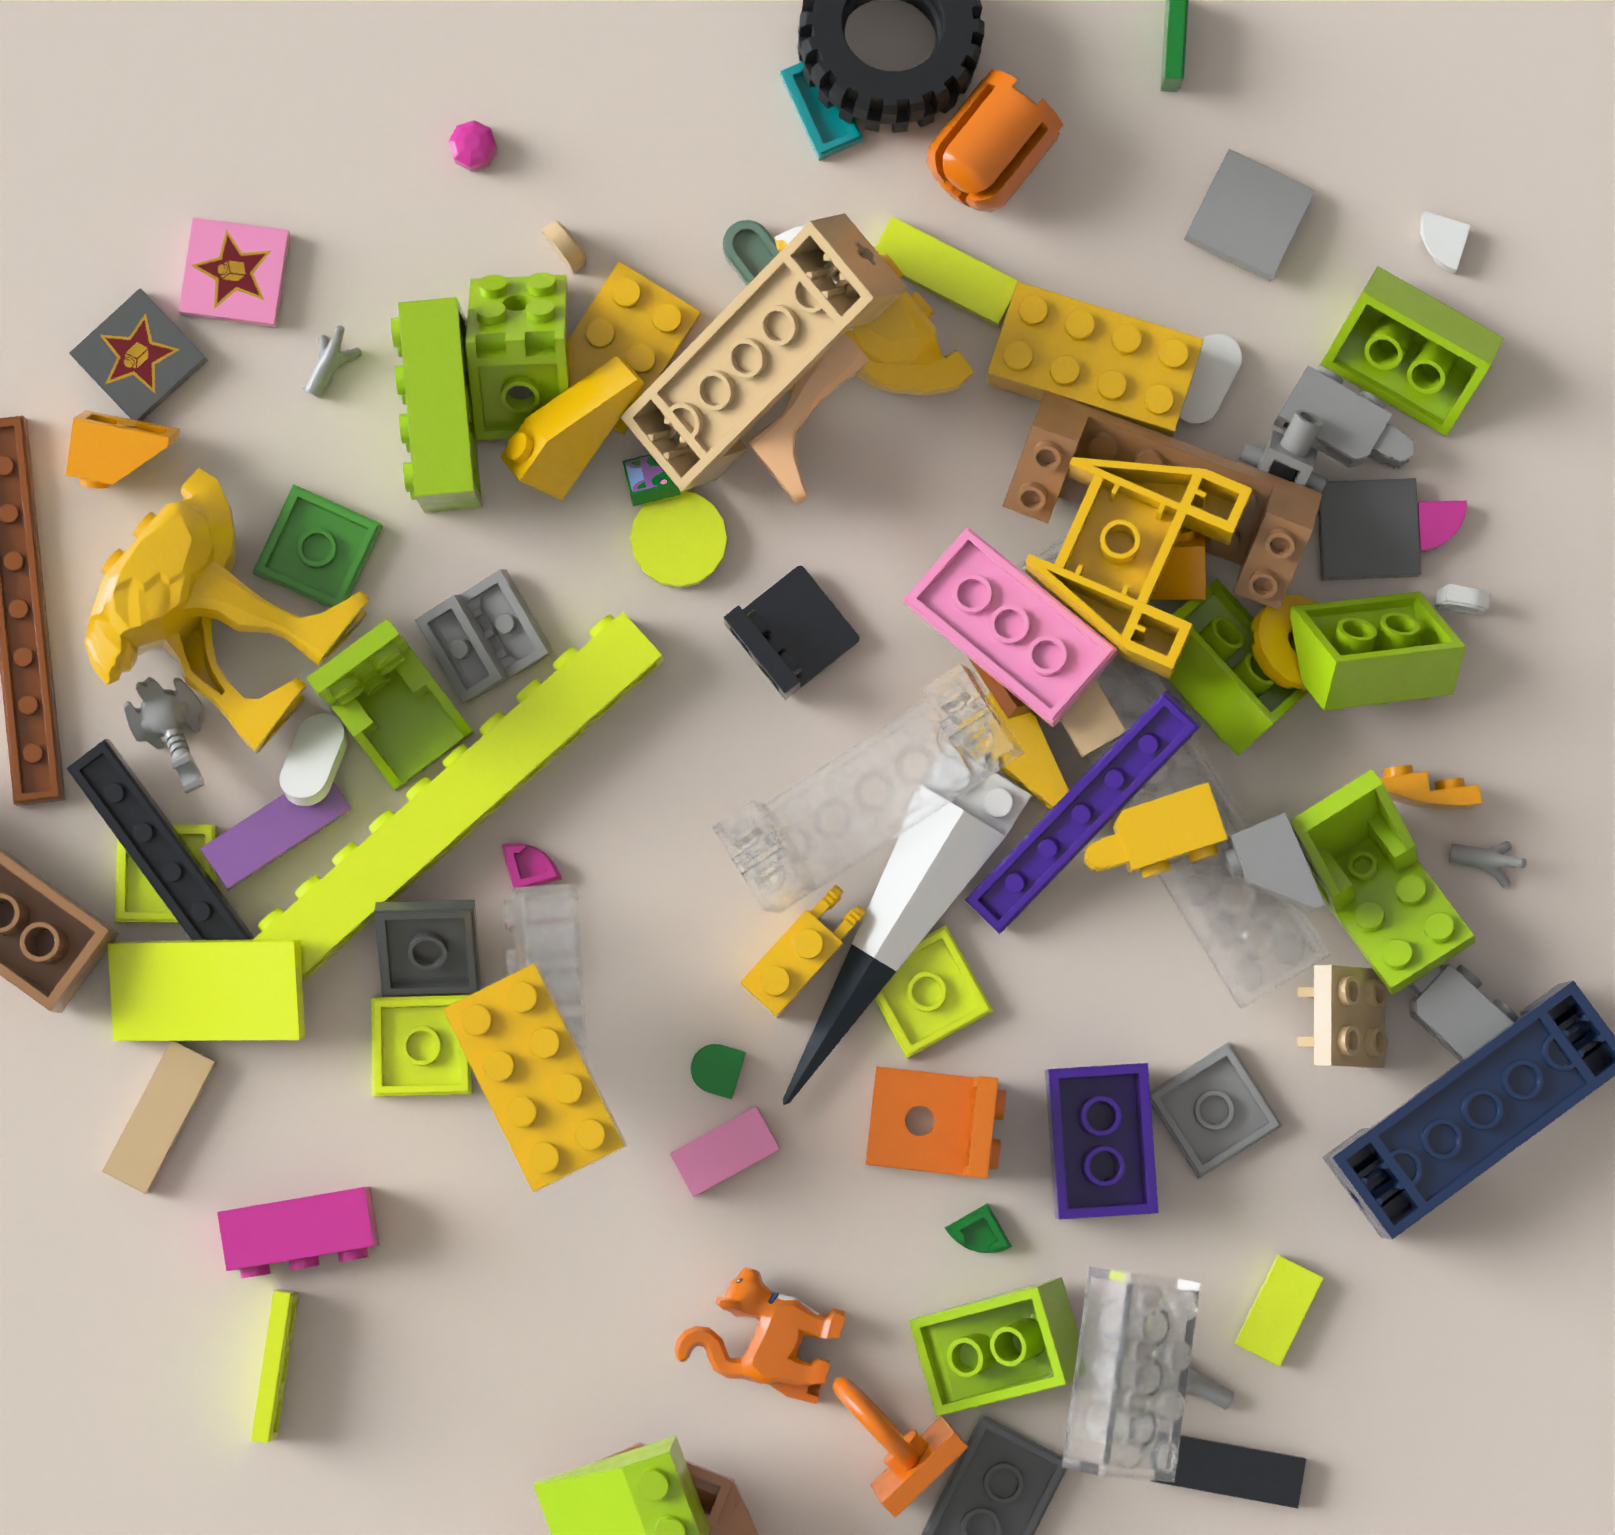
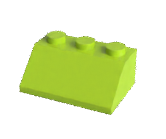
[1320,266,1504,436]
[1168,578,1309,756]
[1290,591,1466,711]

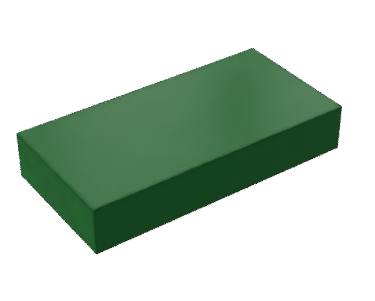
[1160,0,1188,92]

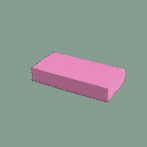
[670,1106,780,1197]

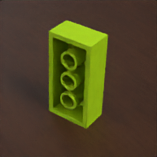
[391,297,482,513]

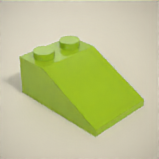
[909,1277,1090,1417]
[533,1435,710,1535]

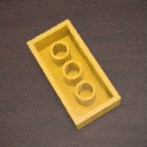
[987,281,1204,437]
[443,963,627,1192]

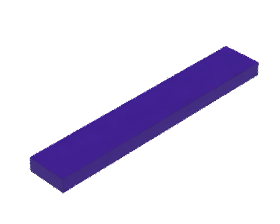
[965,690,1203,934]

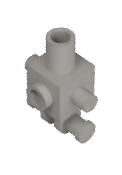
[1239,410,1327,493]

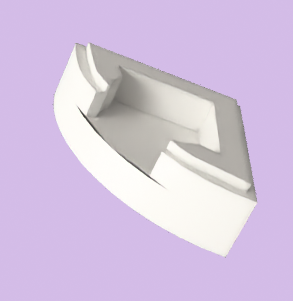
[1420,211,1471,274]

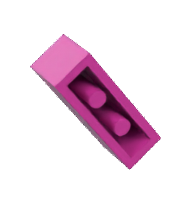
[217,1186,380,1279]

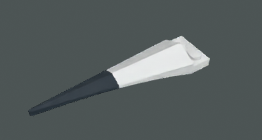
[783,744,1031,1105]

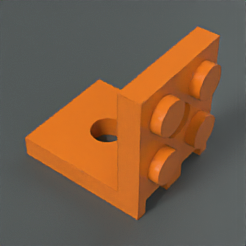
[865,1066,1006,1179]

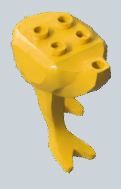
[84,468,370,754]

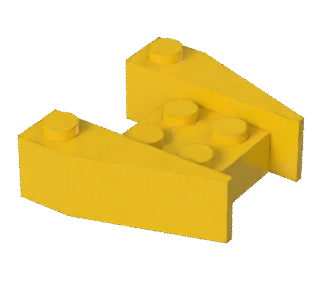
[1026,457,1252,679]

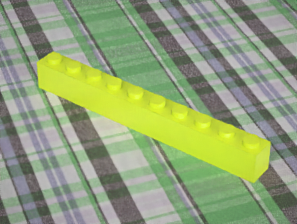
[253,612,664,982]

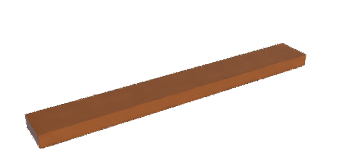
[0,416,65,806]

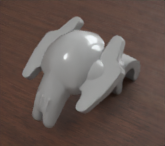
[124,677,205,794]

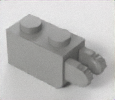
[1273,366,1416,469]
[1407,964,1519,1061]

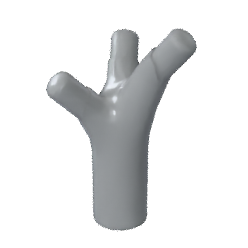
[303,325,361,398]
[1449,841,1527,888]
[1162,1346,1234,1410]

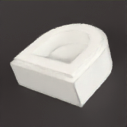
[1435,583,1491,614]

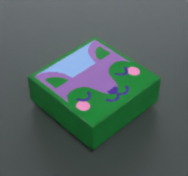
[622,454,681,506]

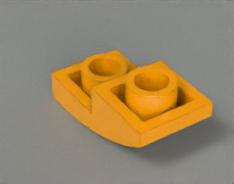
[1380,765,1482,809]

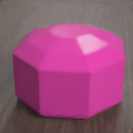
[448,120,498,172]

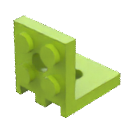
[466,273,570,440]

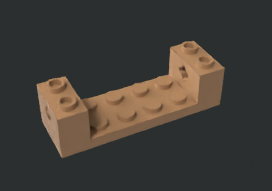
[1002,390,1323,610]

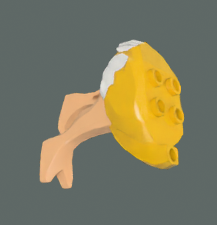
[747,226,974,505]

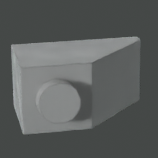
[1222,812,1325,912]

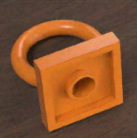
[833,1376,968,1518]

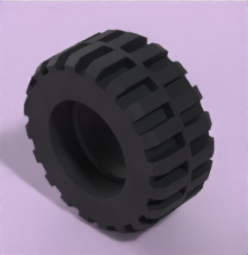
[797,0,985,133]

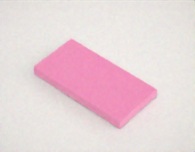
[903,527,1118,727]

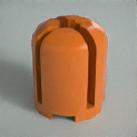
[926,69,1063,213]

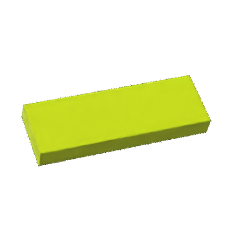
[875,216,1020,327]
[251,1289,299,1443]

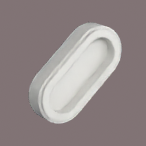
[1179,333,1242,426]
[279,713,348,806]

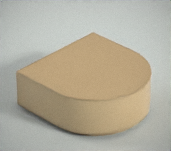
[541,221,586,274]

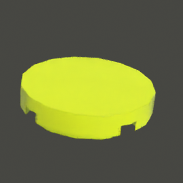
[630,491,728,589]

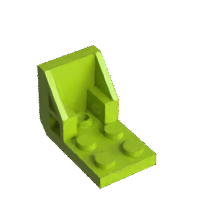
[306,618,474,791]
[1289,769,1476,996]

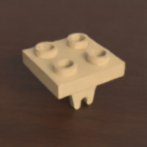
[1297,965,1388,1068]

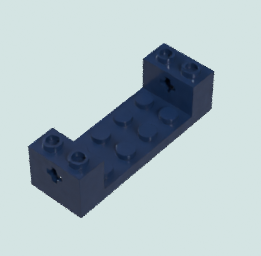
[1322,980,1615,1240]

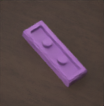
[200,781,351,891]

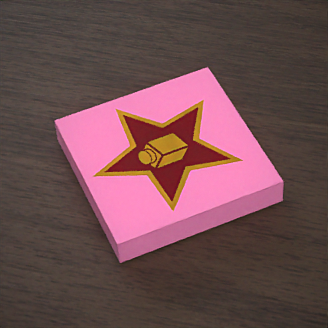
[179,217,291,328]

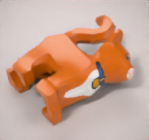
[674,1267,846,1404]

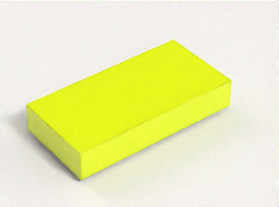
[1234,1255,1323,1367]

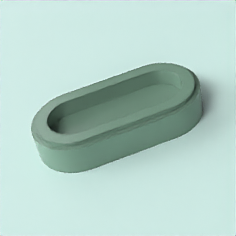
[723,220,780,286]

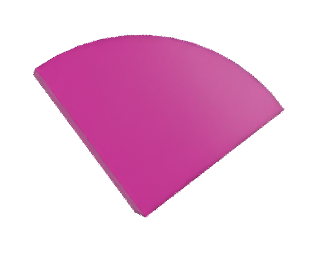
[1417,500,1467,552]
[501,843,562,893]

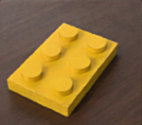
[566,261,701,436]

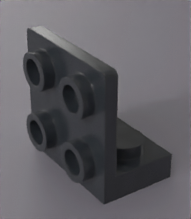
[723,565,860,700]

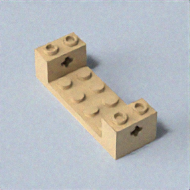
[621,213,908,492]

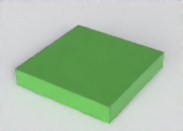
[252,484,383,608]

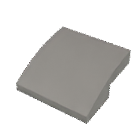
[1184,149,1316,282]
[415,569,554,703]

